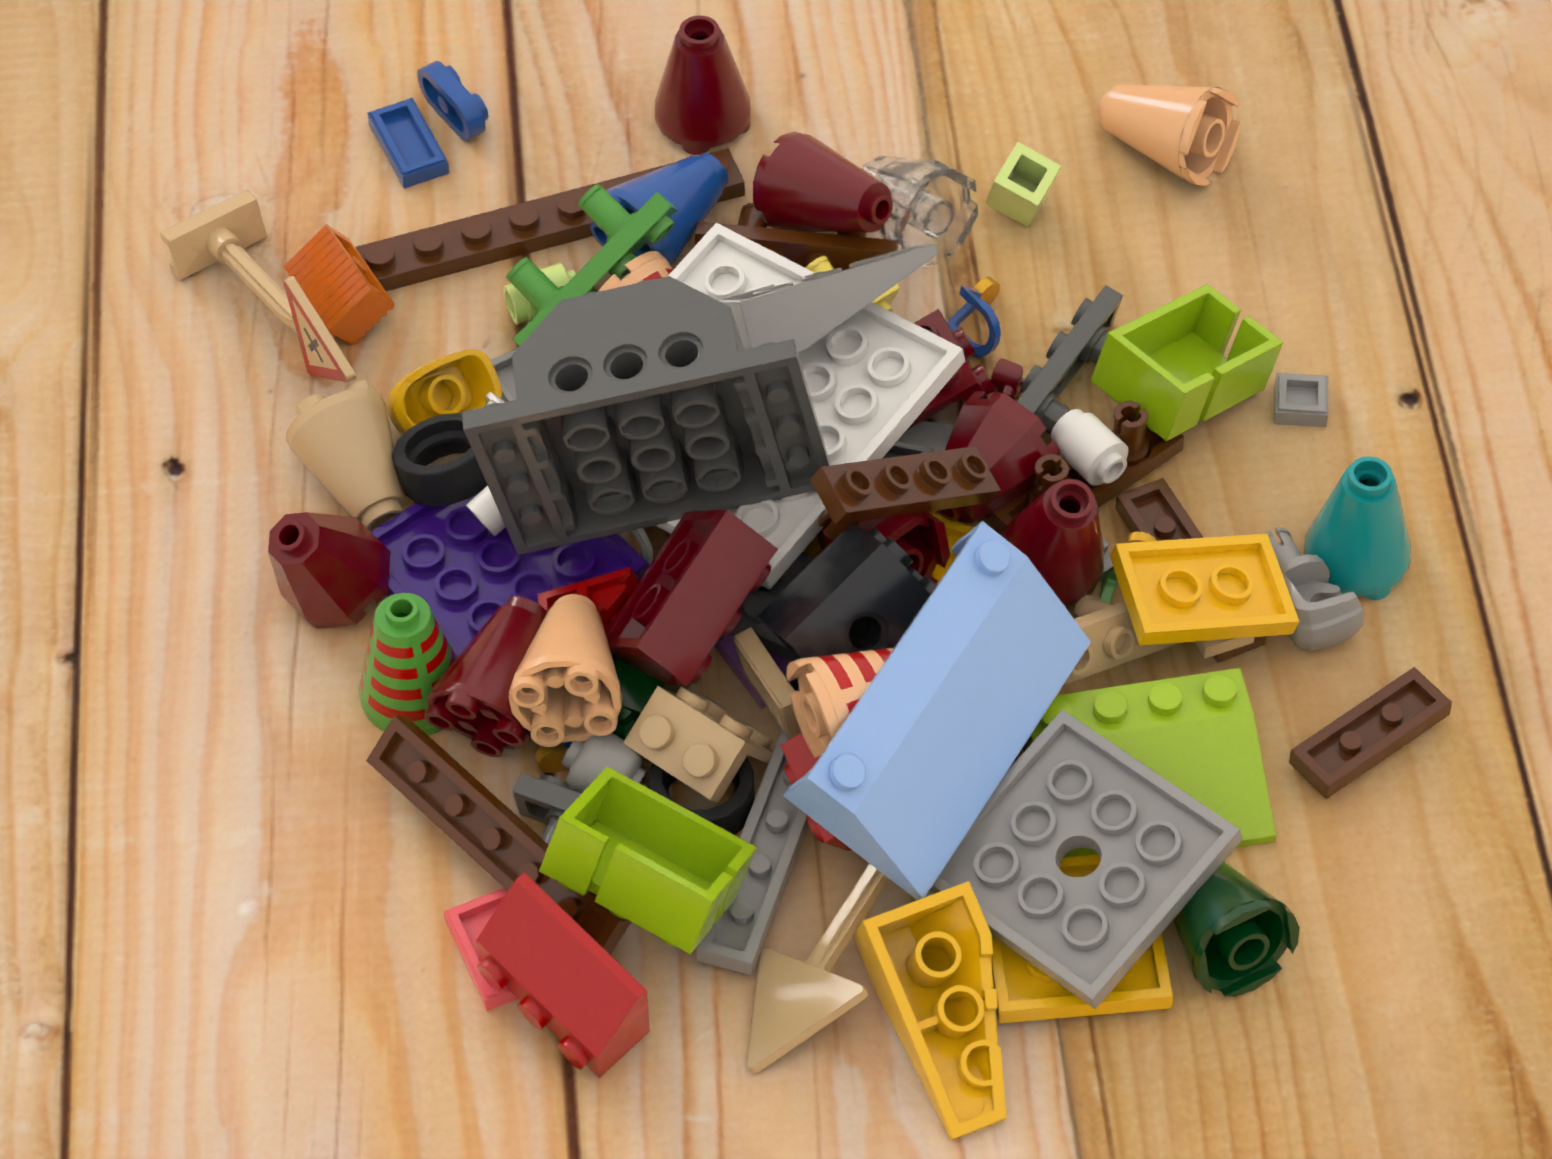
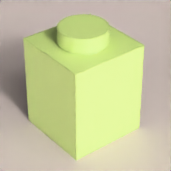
[985,142,1061,228]

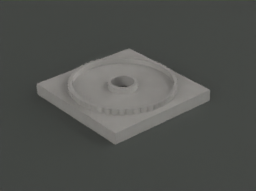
[930,710,1242,1009]

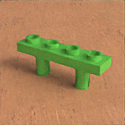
[506,184,678,346]

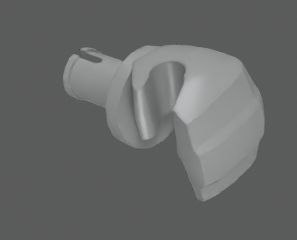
[1265,527,1364,651]

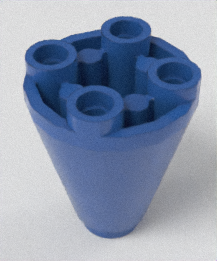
[590,153,729,273]

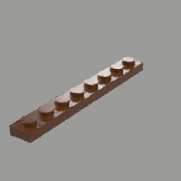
[355,148,745,291]

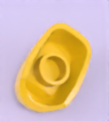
[386,349,502,434]

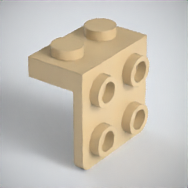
[623,686,773,803]

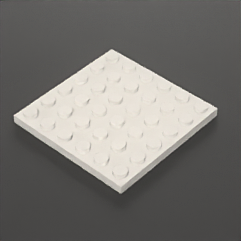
[656,223,965,590]

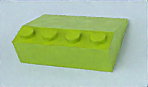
[1022,668,1276,857]

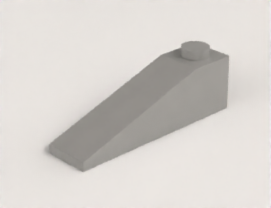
[718,244,938,352]

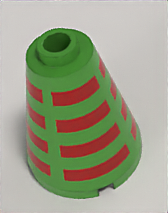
[359,593,458,736]

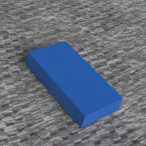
[367,98,449,189]

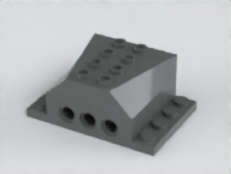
[462,276,831,555]

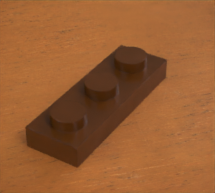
[1289,667,1452,799]

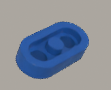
[417,61,489,141]

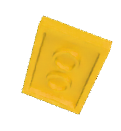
[1110,534,1299,646]

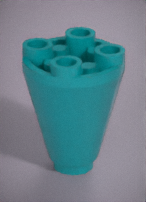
[1304,456,1411,600]

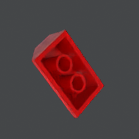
[476,872,650,1078]

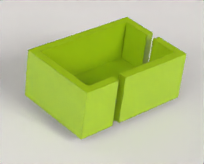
[1090,284,1284,441]
[539,766,757,954]

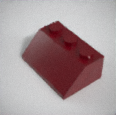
[605,510,778,686]

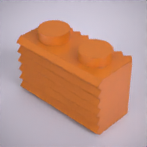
[283,224,395,345]

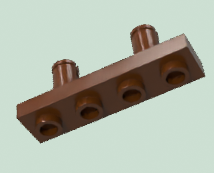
[695,203,898,271]
[991,401,1184,534]
[810,446,1001,541]

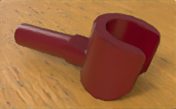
[991,358,1024,400]

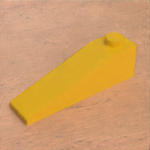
[853,881,1007,1141]

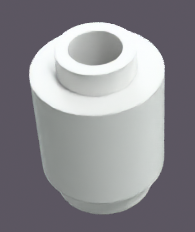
[1051,409,1128,486]

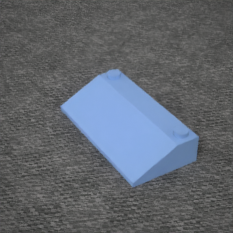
[783,521,1091,900]

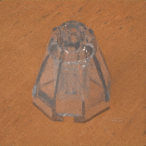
[861,156,978,269]

